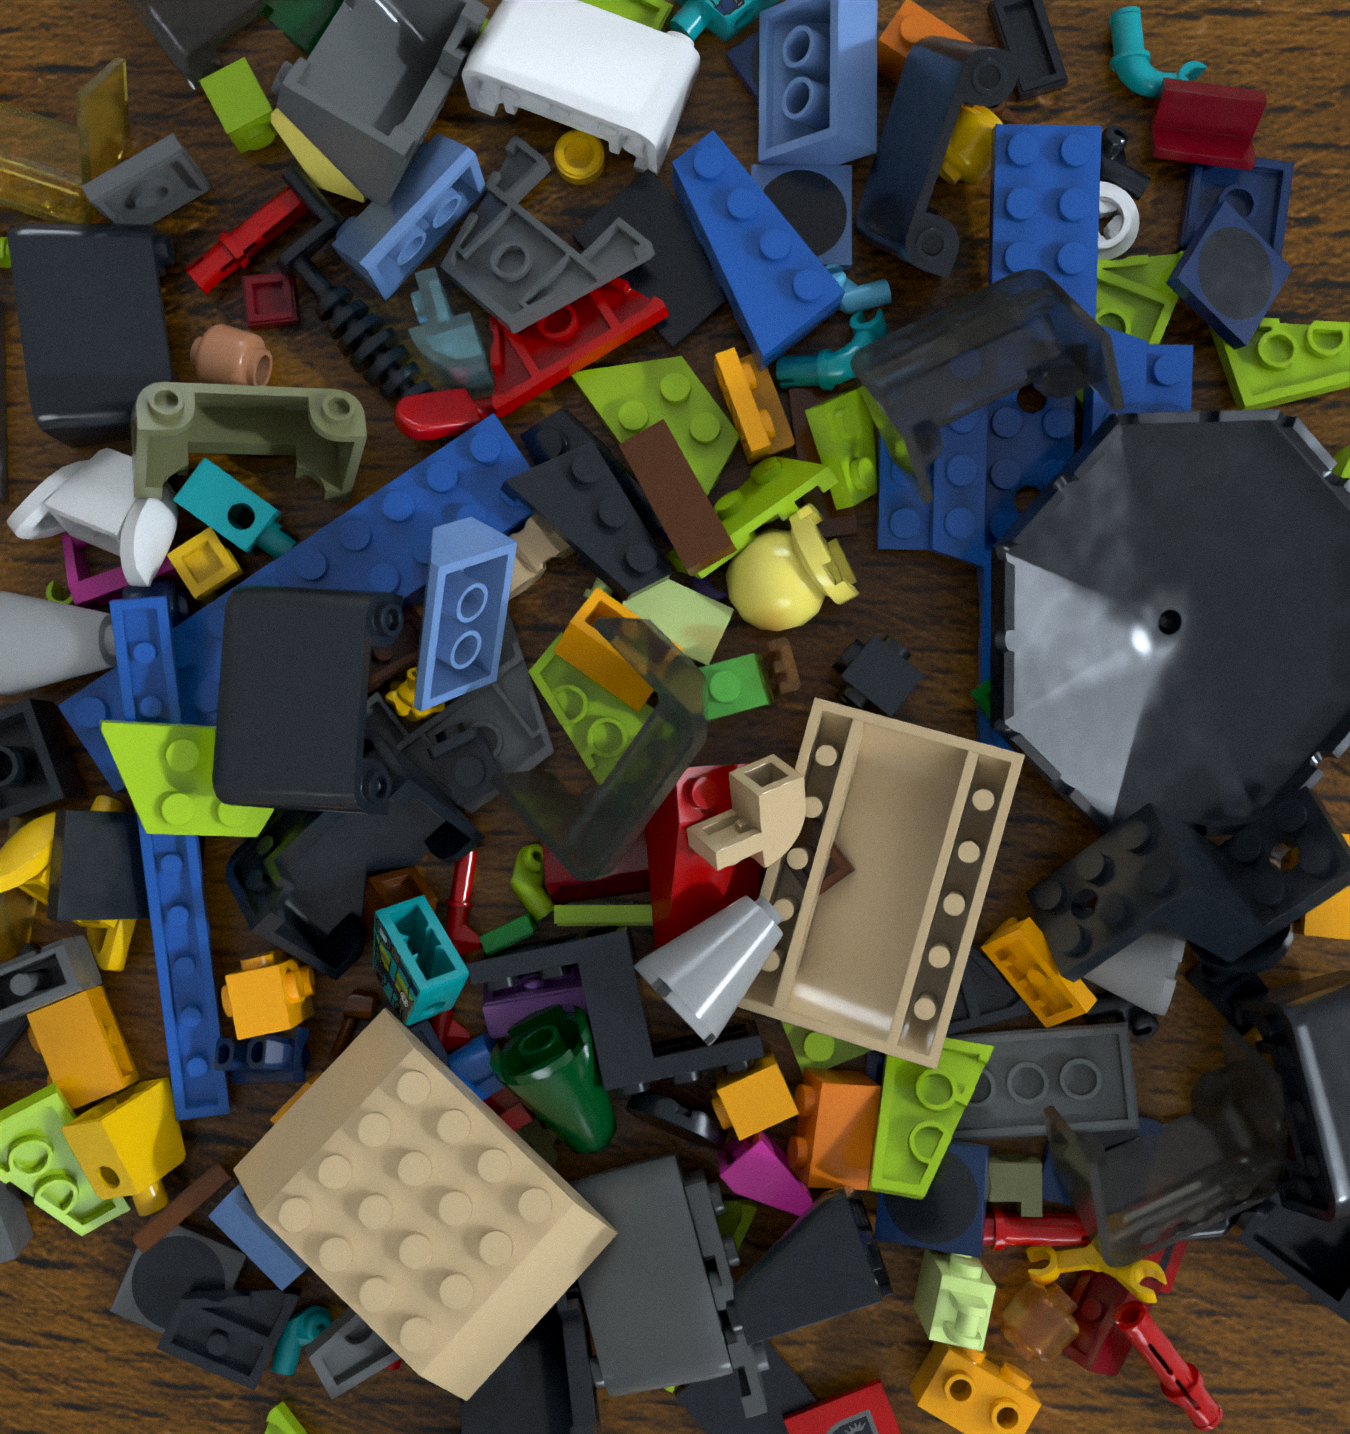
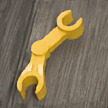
[1026,1243,1167,1303]

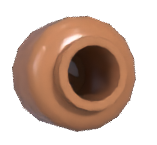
[190,324,273,386]

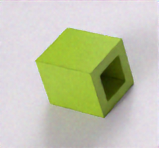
[199,57,279,154]

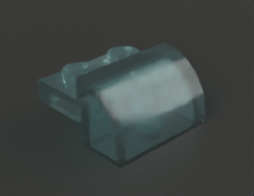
[408,267,495,393]

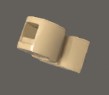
[509,515,576,600]

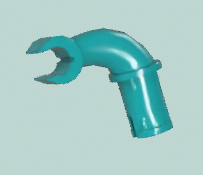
[1109,6,1208,98]
[776,308,890,391]

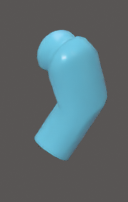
[825,264,892,314]

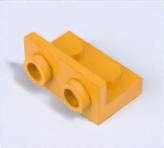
[713,347,795,464]
[981,917,1097,1028]

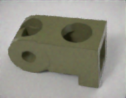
[987,1153,1043,1217]

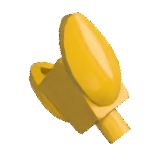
[0,795,137,972]

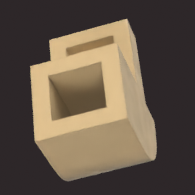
[687,754,806,871]

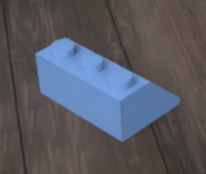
[758,0,878,165]
[332,133,487,301]
[414,516,517,711]

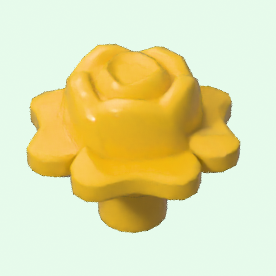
[385,667,445,722]

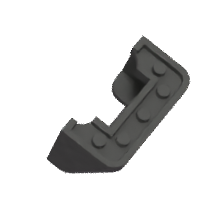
[271,0,489,208]
[565,1148,734,1397]

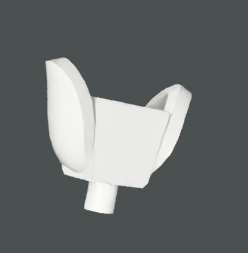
[7,448,178,587]

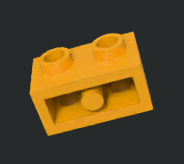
[221,949,317,1040]
[909,1341,1042,1434]

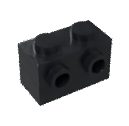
[831,635,925,717]

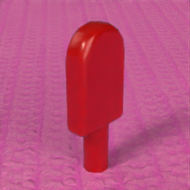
[393,388,513,440]

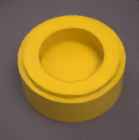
[554,129,605,185]

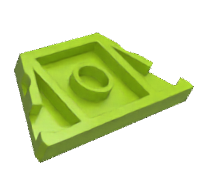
[1075,251,1185,410]
[572,356,740,497]
[99,719,274,837]

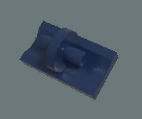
[214,1027,311,1085]

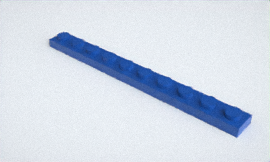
[109,595,232,1121]

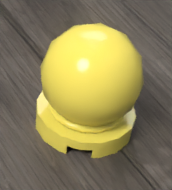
[726,503,859,631]

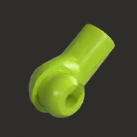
[510,844,555,923]

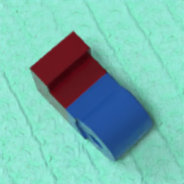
[448,1032,535,1131]

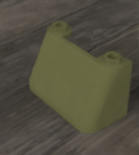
[131,382,367,502]

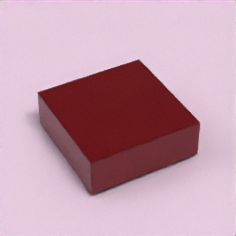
[241,272,301,331]

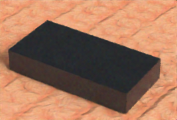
[987,0,1069,103]

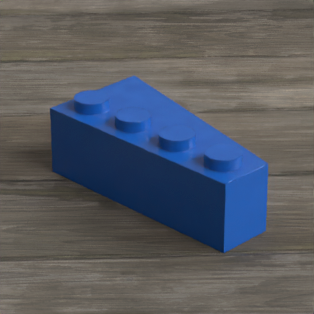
[672,130,845,372]

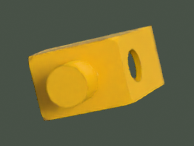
[61,1077,186,1216]

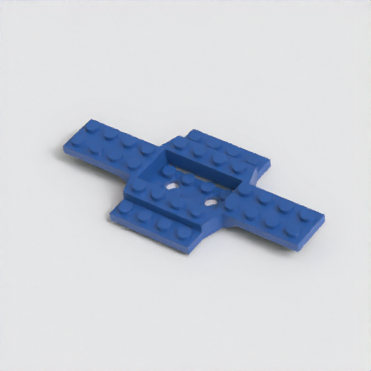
[875,124,1193,752]

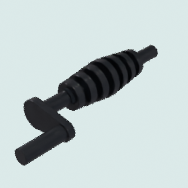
[276,165,454,445]

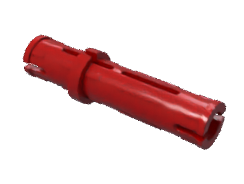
[184,186,309,295]
[983,1207,1104,1250]
[1114,1301,1223,1431]

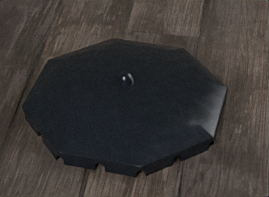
[990,409,1350,837]

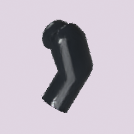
[1100,126,1151,201]
[1083,991,1159,1039]

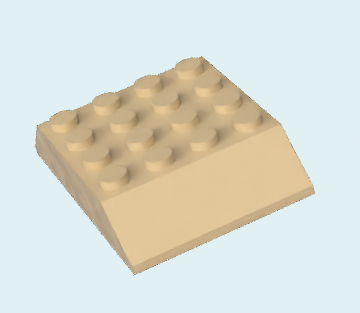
[737,697,1025,1069]
[233,1008,618,1401]

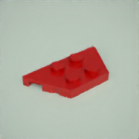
[489,277,669,418]

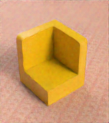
[166,527,244,604]

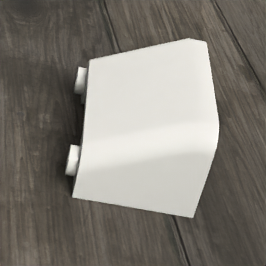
[461,0,700,178]

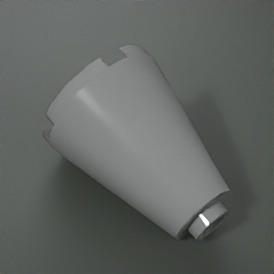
[0,591,117,695]
[633,895,783,1046]
[1040,908,1186,1016]

